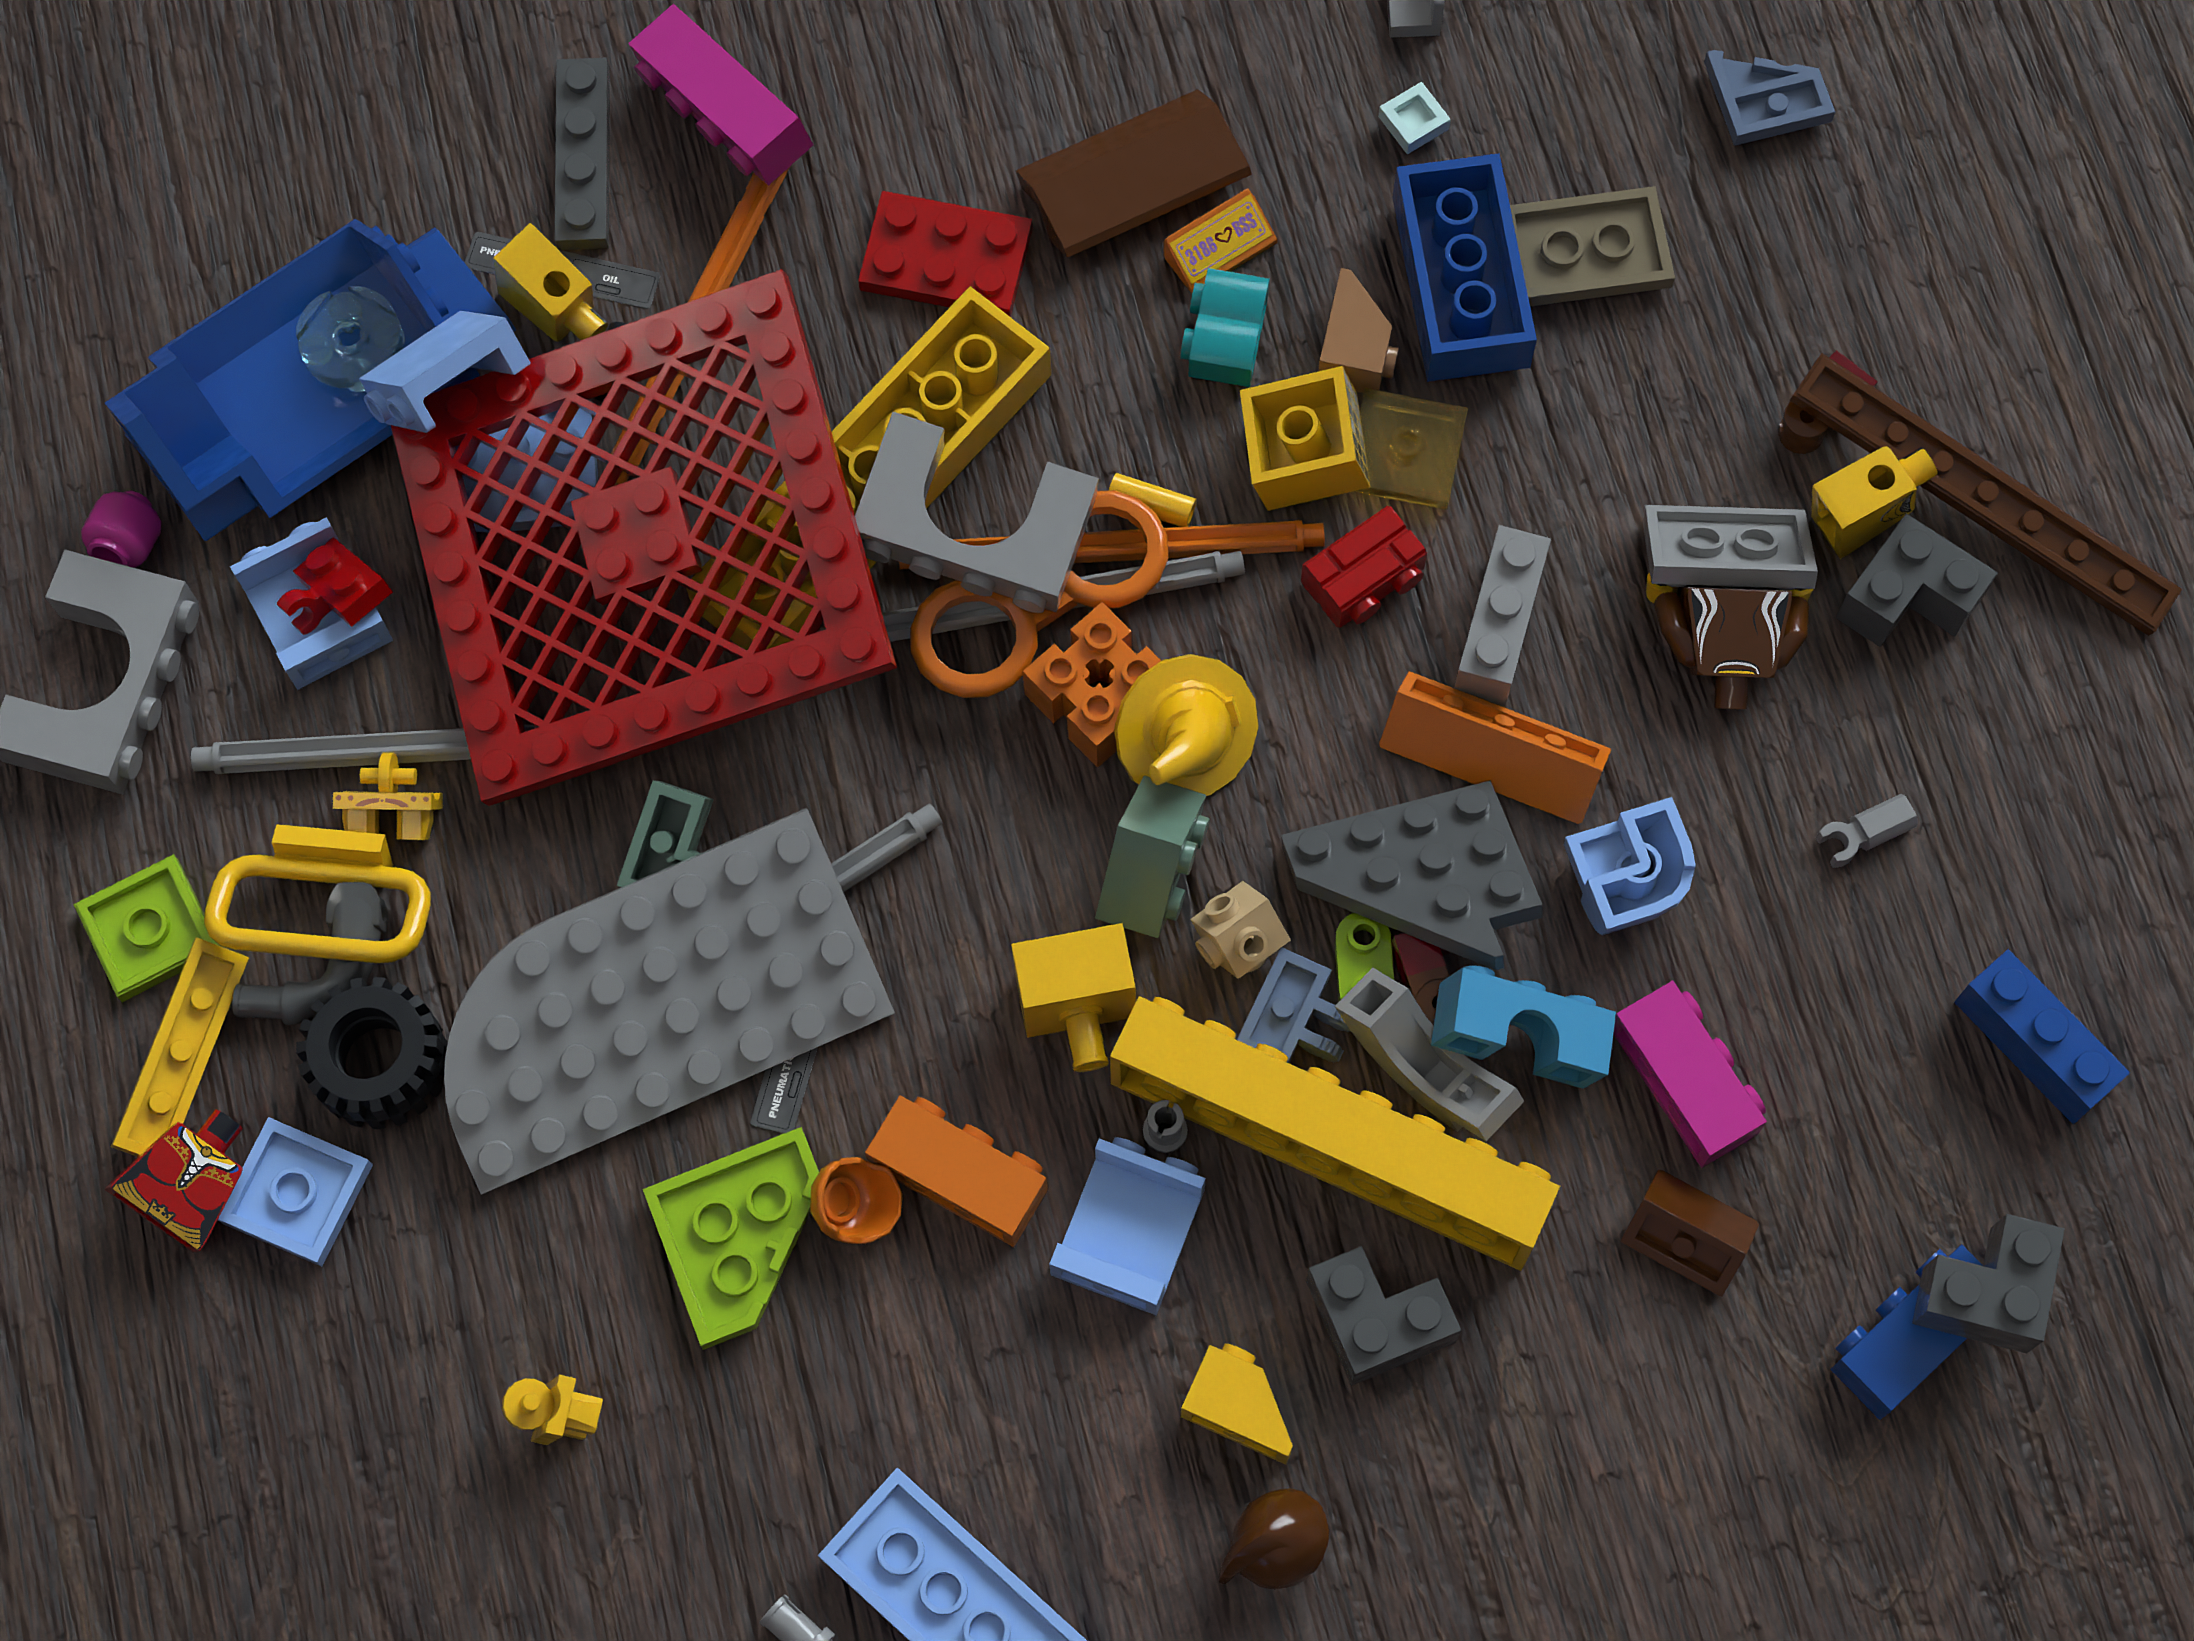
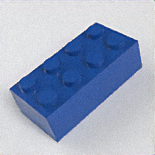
[1392,153,1537,382]

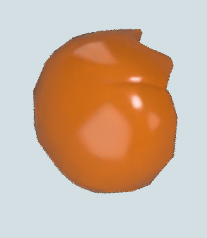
[810,1157,903,1244]

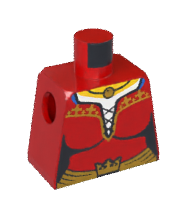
[105,1109,243,1253]

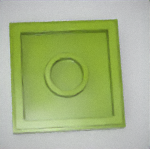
[73,854,220,1002]

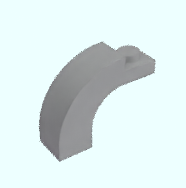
[1334,968,1524,1141]

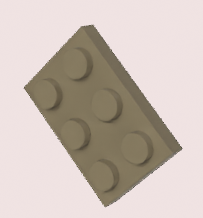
[1510,186,1675,306]

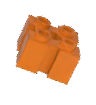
[1022,602,1162,768]

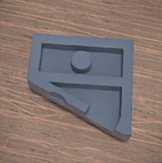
[1704,50,1835,146]

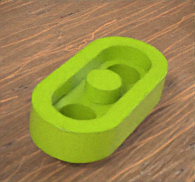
[1335,913,1394,1001]

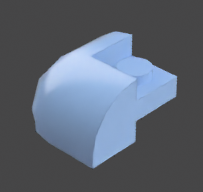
[1563,797,1696,935]

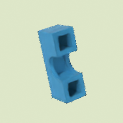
[1431,966,1616,1089]

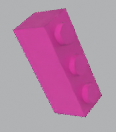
[1613,980,1767,1168]

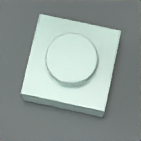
[1378,82,1451,154]

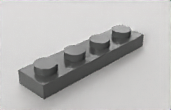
[555,57,610,250]

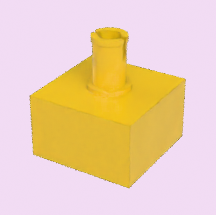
[1011,923,1136,1072]

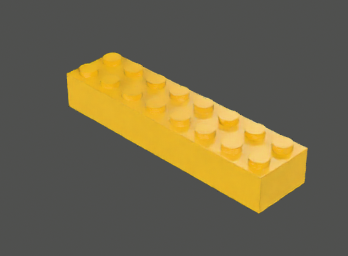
[686,286,1051,650]
[1110,996,1560,1271]

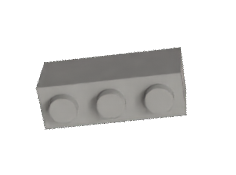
[1454,525,1551,707]

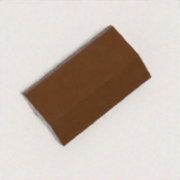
[1015,89,1252,258]

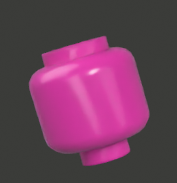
[81,491,161,568]

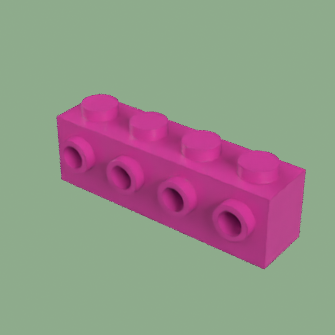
[628,3,814,186]

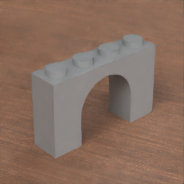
[855,412,1099,613]
[0,550,199,795]

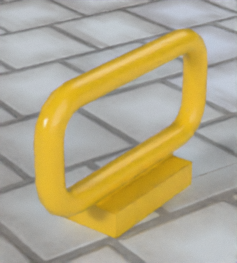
[204,824,431,963]

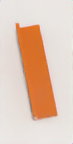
[1379,671,1611,824]

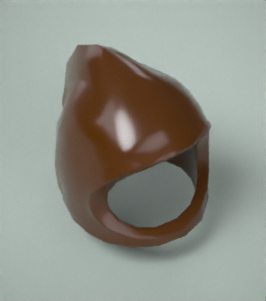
[1219,1488,1329,1590]

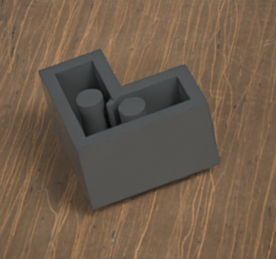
[1835,513,1998,647]
[1912,1214,2065,1354]
[1306,1246,1462,1386]

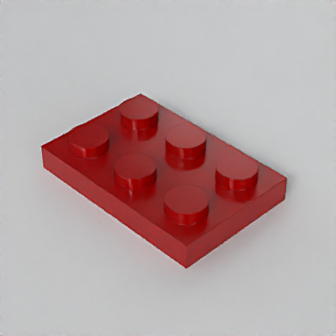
[858,191,1033,317]

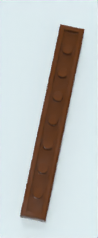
[1790,353,2182,636]

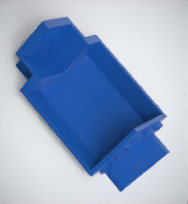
[104,219,516,542]

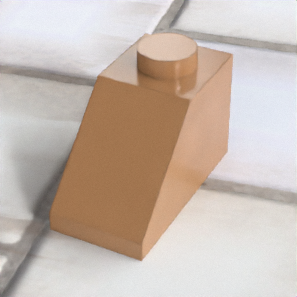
[1319,268,1399,396]

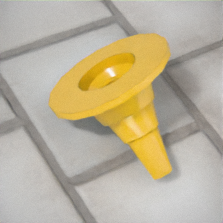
[1114,654,1259,796]

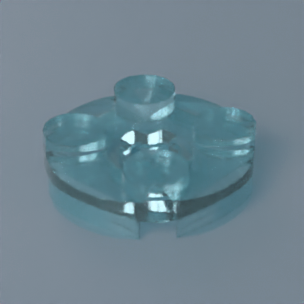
[296,286,405,392]

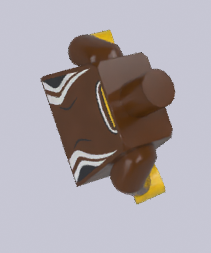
[1646,572,1813,709]

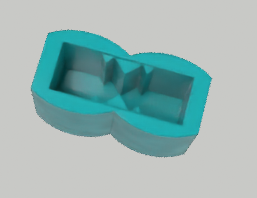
[1180,268,1270,387]

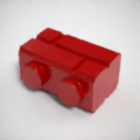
[1301,505,1427,628]

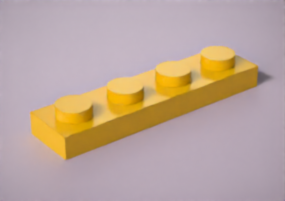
[111,937,249,1157]

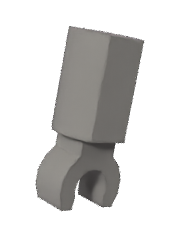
[1816,794,1918,868]

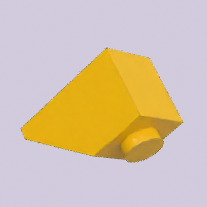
[1181,1343,1293,1465]

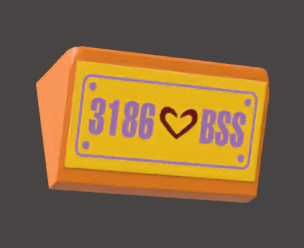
[1163,189,1278,294]

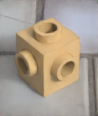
[1190,881,1291,979]

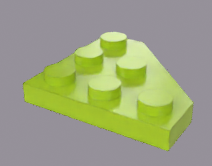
[643,1127,819,1350]

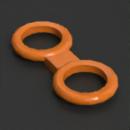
[910,490,1169,698]

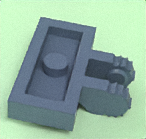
[1237,947,1350,1063]

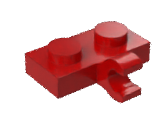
[277,537,393,635]

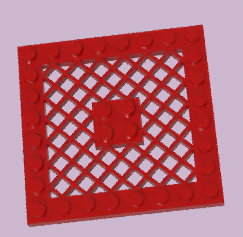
[391,269,897,806]

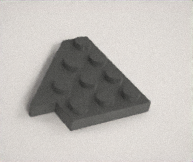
[1281,780,1543,970]

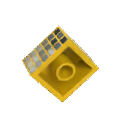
[1240,366,1370,511]

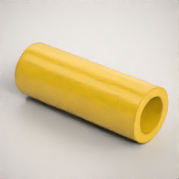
[1109,473,1197,527]

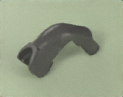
[232,882,389,1025]

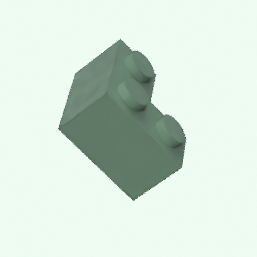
[1095,775,1210,938]
[616,780,714,887]

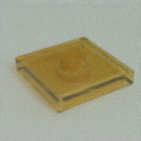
[1354,388,1468,510]

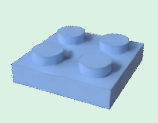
[218,1117,373,1267]

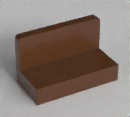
[1620,1170,1759,1297]

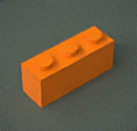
[865,1095,1048,1247]

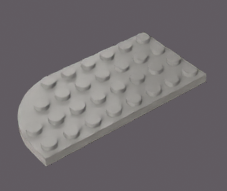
[444,808,895,1195]

